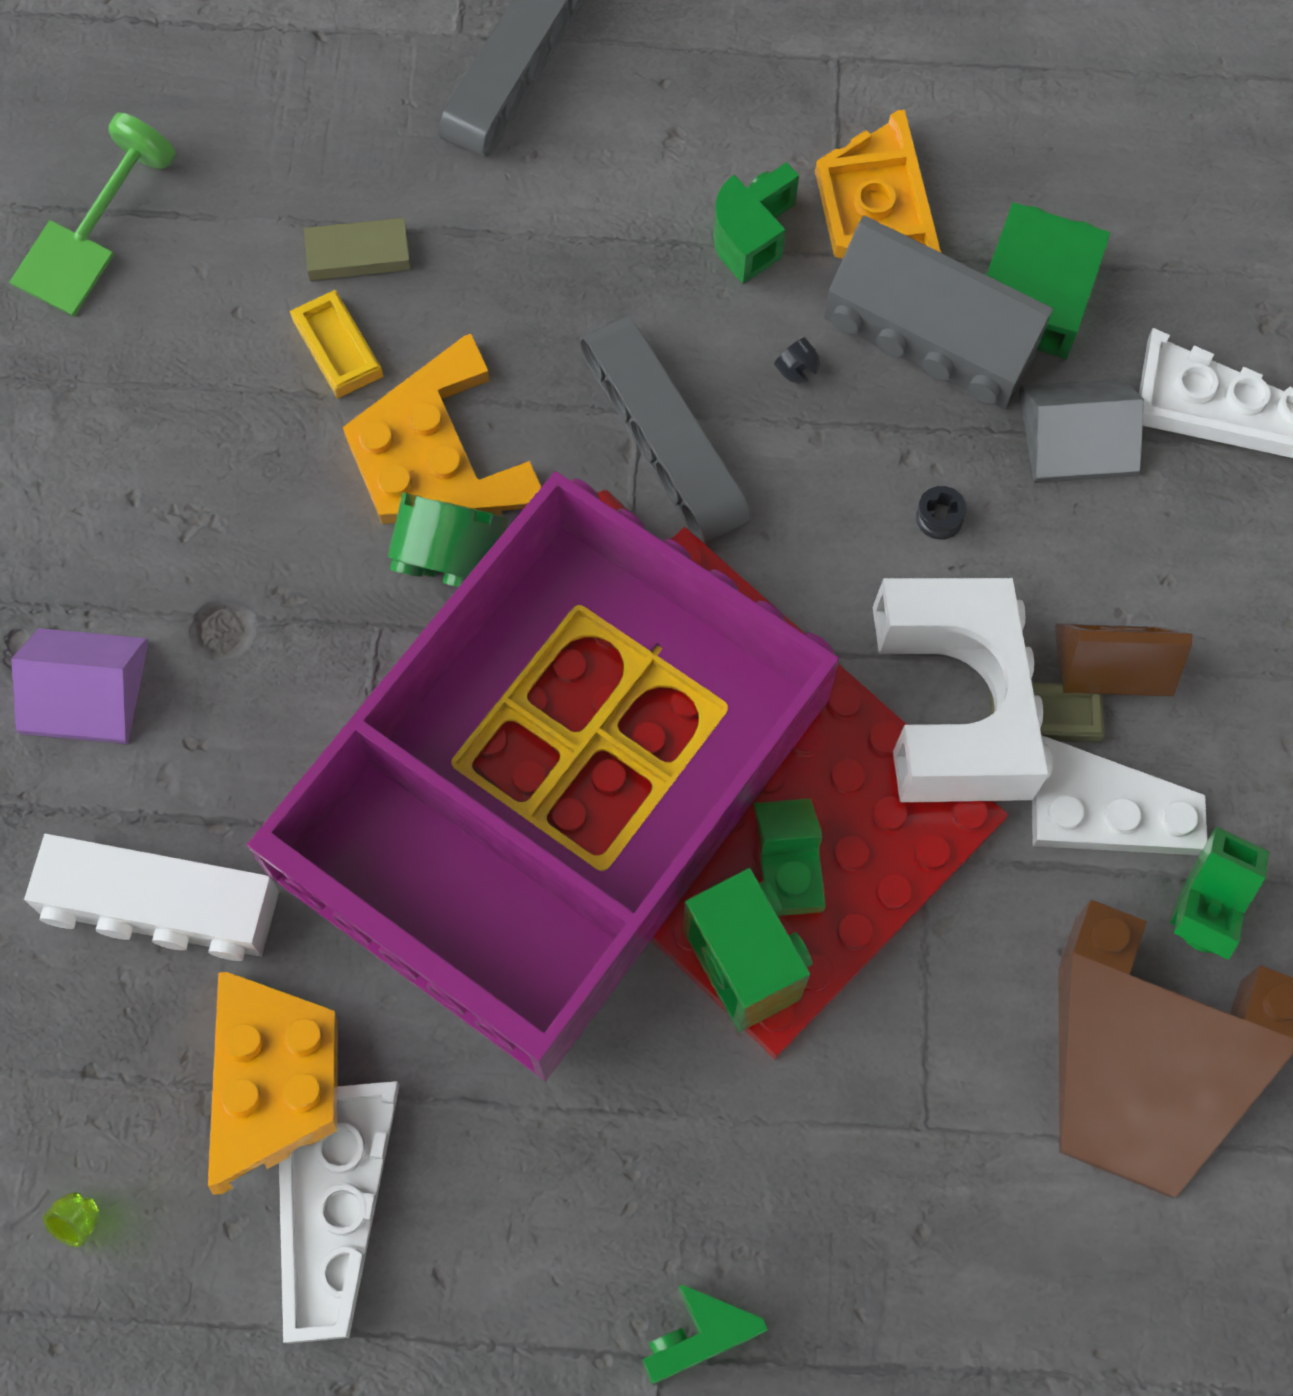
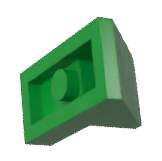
[754,798,826,916]
[642,1285,768,1385]

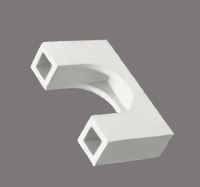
[872,578,1053,802]

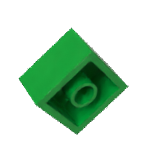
[682,868,812,1033]

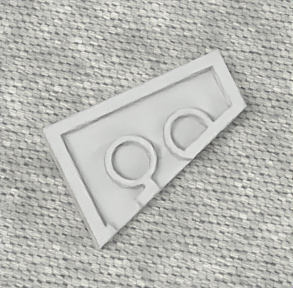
[1032,735,1207,855]

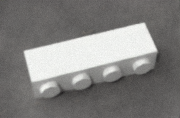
[24,834,279,961]

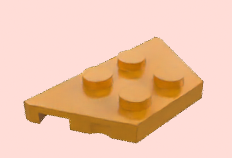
[815,109,941,259]
[208,972,338,1195]

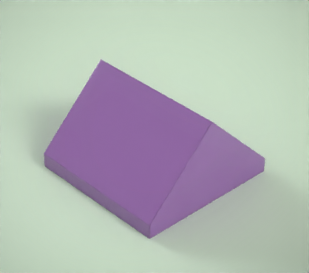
[11,628,149,744]

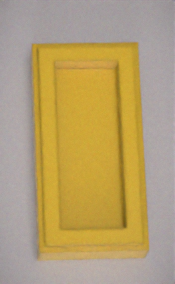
[290,289,384,399]

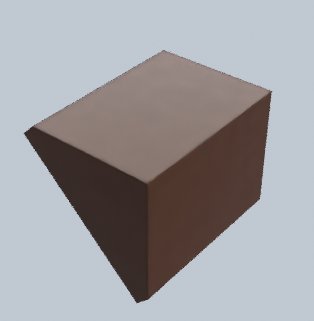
[1055,623,1193,696]

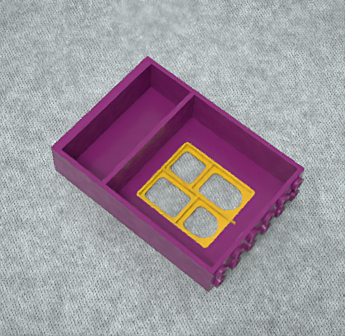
[246,471,839,1082]

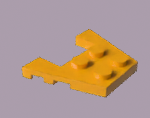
[343,334,541,524]

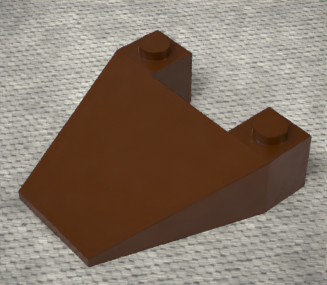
[1058,899,1293,1199]

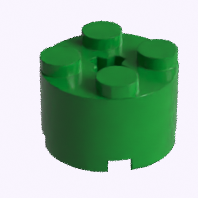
[387,492,510,587]

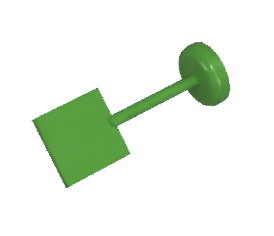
[9,112,177,317]

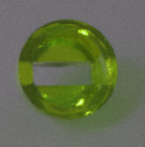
[42,1192,99,1247]

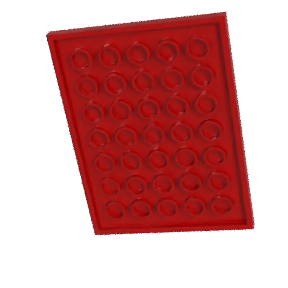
[472,526,1009,1060]

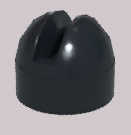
[774,337,820,384]

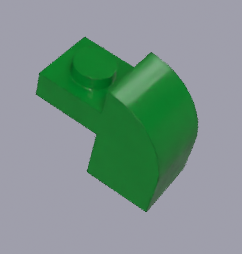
[713,162,799,284]
[1170,826,1269,960]

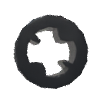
[916,486,966,540]

